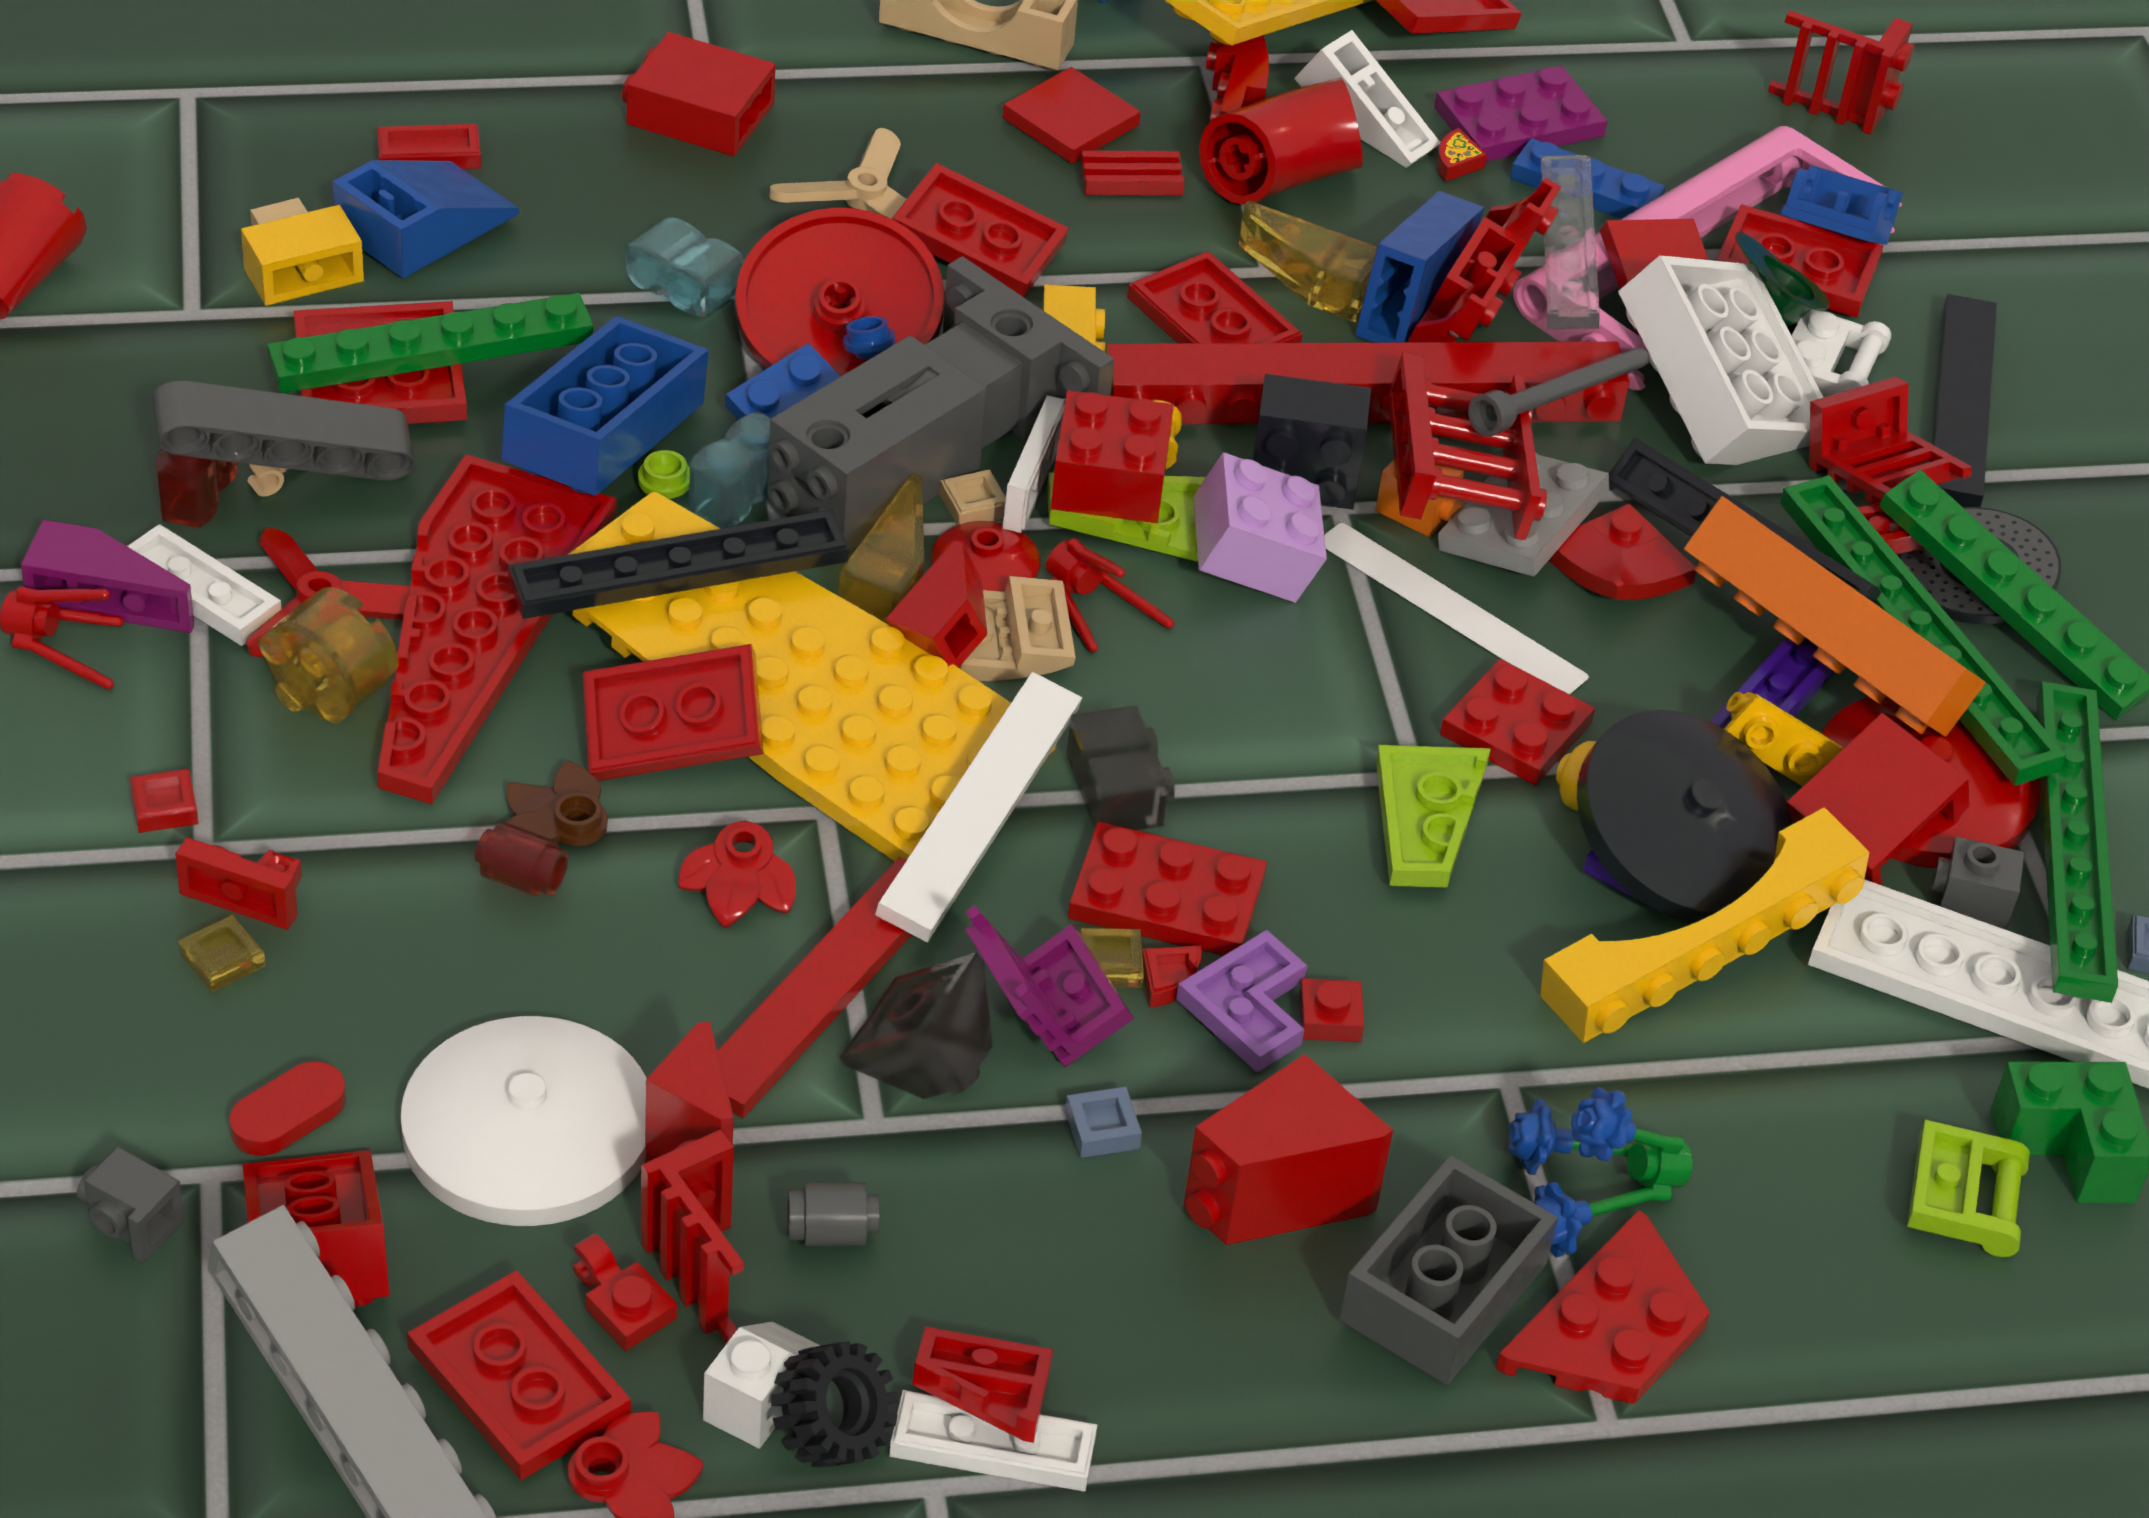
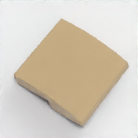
[959,576,1076,681]

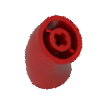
[1199,78,1363,205]

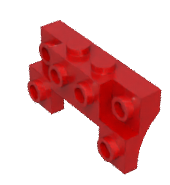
[1407,177,1561,342]

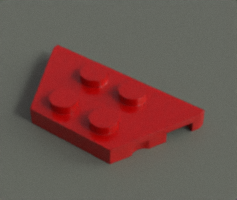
[1496,1210,1710,1404]

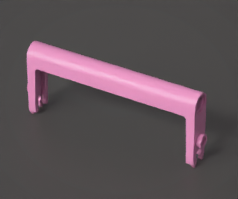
[1513,126,1902,390]

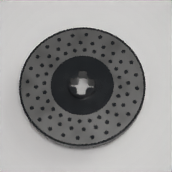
[1898,507,2061,624]

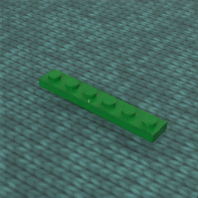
[267,293,593,393]
[1879,470,2149,721]

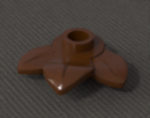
[502,761,608,846]

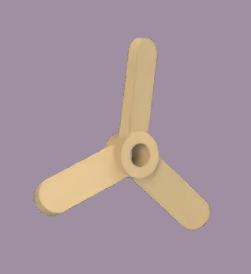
[769,128,907,219]

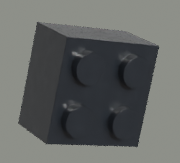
[1253,374,1371,510]

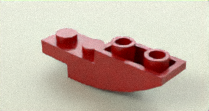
[1206,35,1269,122]

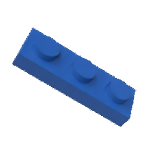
[1510,138,1666,219]

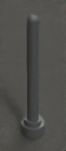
[1468,347,1649,437]

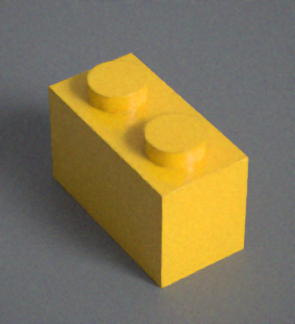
[241,204,364,306]

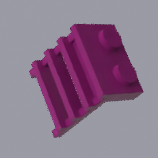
[965,905,1134,1067]

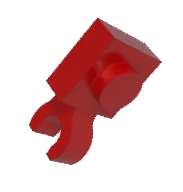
[573,1233,678,1352]

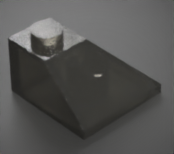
[839,952,993,1099]

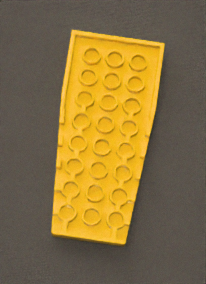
[568,492,1057,862]

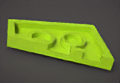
[1047,472,1206,562]
[1376,745,1491,888]

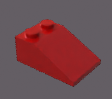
[242,1150,390,1307]

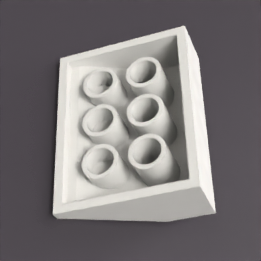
[1618,255,1824,465]

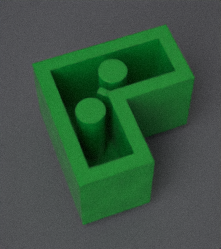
[1991,1062,2149,1203]

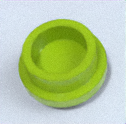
[638,450,692,499]

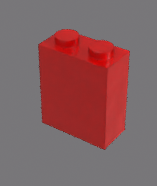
[622,32,776,157]

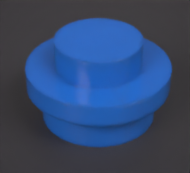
[843,316,896,360]

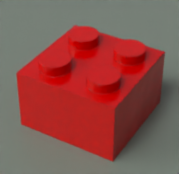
[1051,390,1174,523]

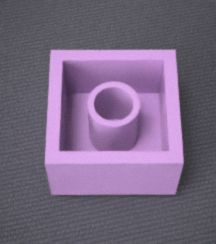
[1193,452,1327,603]

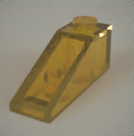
[1239,200,1378,322]
[839,474,924,625]

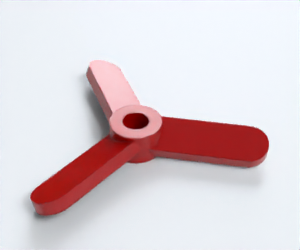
[246,528,410,657]

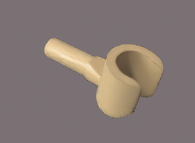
[248,464,288,497]

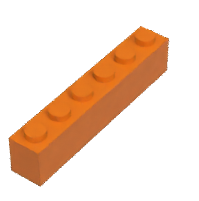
[1684,496,1986,737]

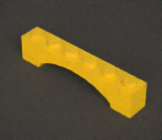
[1540,807,1869,1044]

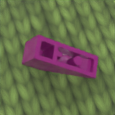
[21,520,194,633]

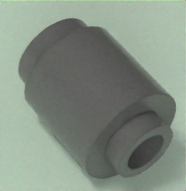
[787,1182,879,1247]

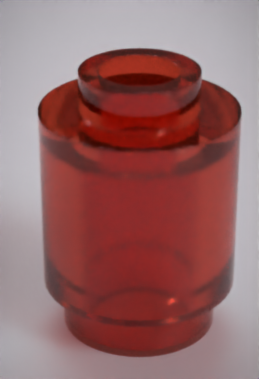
[475,821,569,896]

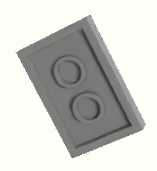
[1438,453,1609,577]

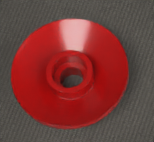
[931,521,1040,592]

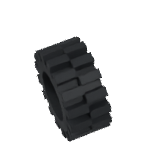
[771,1341,898,1468]

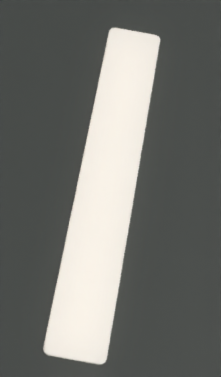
[1324,523,1589,694]

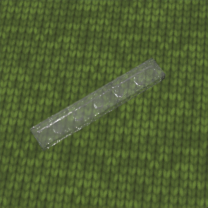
[1541,155,1600,329]

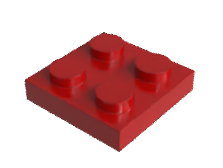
[1440,658,1595,786]

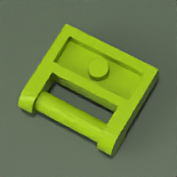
[1907,1119,2030,1257]

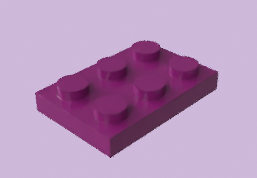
[1434,66,1607,162]

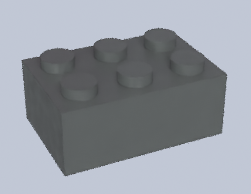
[1339,1155,1559,1386]

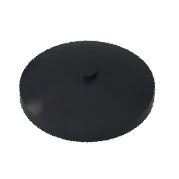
[1577,710,1792,922]

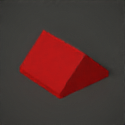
[645,1021,734,1162]

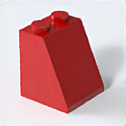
[1183,1054,1393,1245]

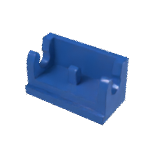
[1781,165,1903,245]

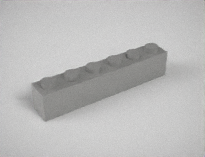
[208,1205,496,1518]

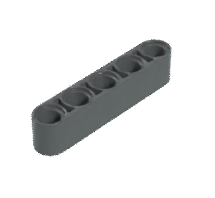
[152,380,416,481]

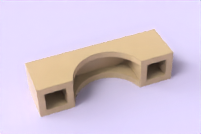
[879,0,1078,70]

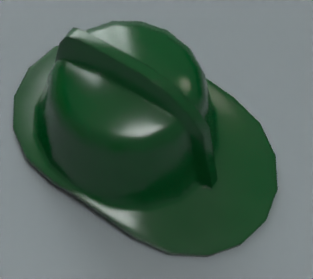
[1735,232,1829,328]

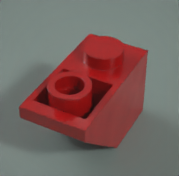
[886,540,988,668]

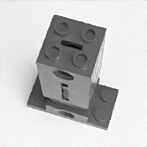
[767,256,1114,551]

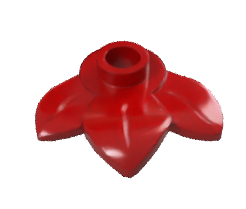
[678,821,796,928]
[568,1412,703,1518]

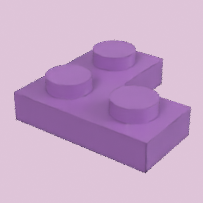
[1176,930,1307,1073]

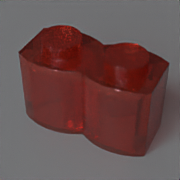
[156,449,238,528]

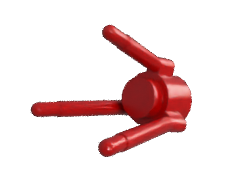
[1046,538,1175,653]
[0,586,124,690]

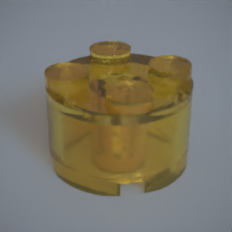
[258,587,398,724]

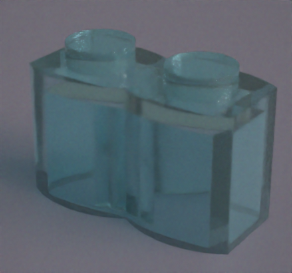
[626,217,745,317]
[689,412,771,529]

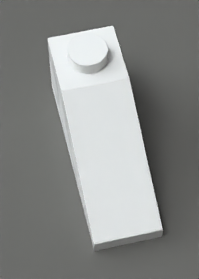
[1294,30,1441,168]

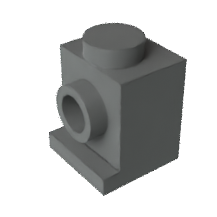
[77,1147,184,1263]

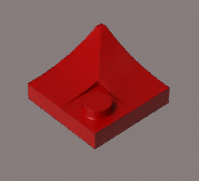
[1548,504,1696,600]

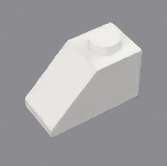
[703,1321,821,1449]

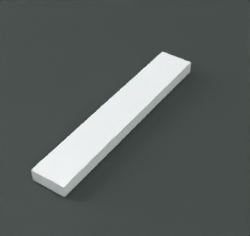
[875,672,1083,943]

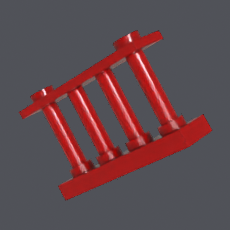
[1388,352,1547,540]

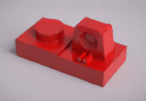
[175,837,302,930]

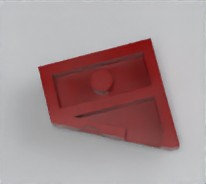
[912,1326,1054,1443]

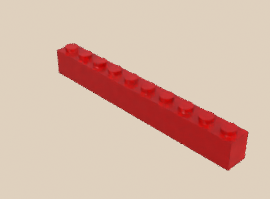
[1106,341,1630,424]

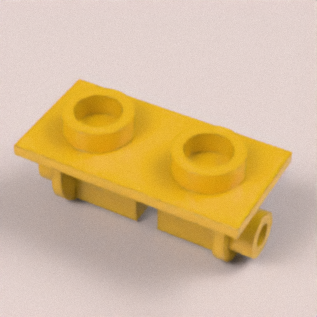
[1724,691,1843,786]

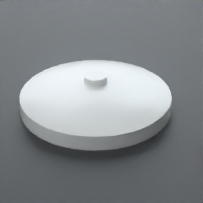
[401,1016,647,1226]

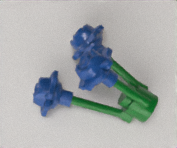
[1508,1087,1693,1258]

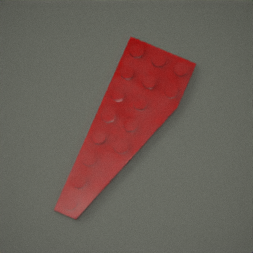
[377,454,617,805]

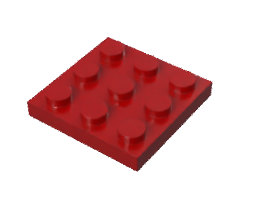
[294,301,467,424]

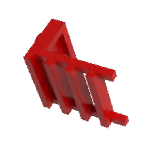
[1768,10,1915,135]
[1809,377,1972,504]
[641,1129,744,1343]

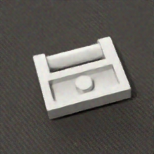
[1792,309,1891,397]

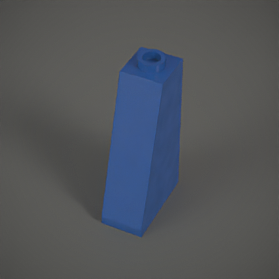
[1355,191,1485,343]

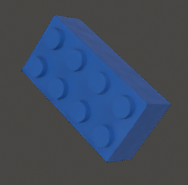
[501,315,709,496]

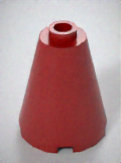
[0,173,87,320]

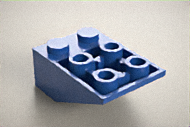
[332,160,519,279]

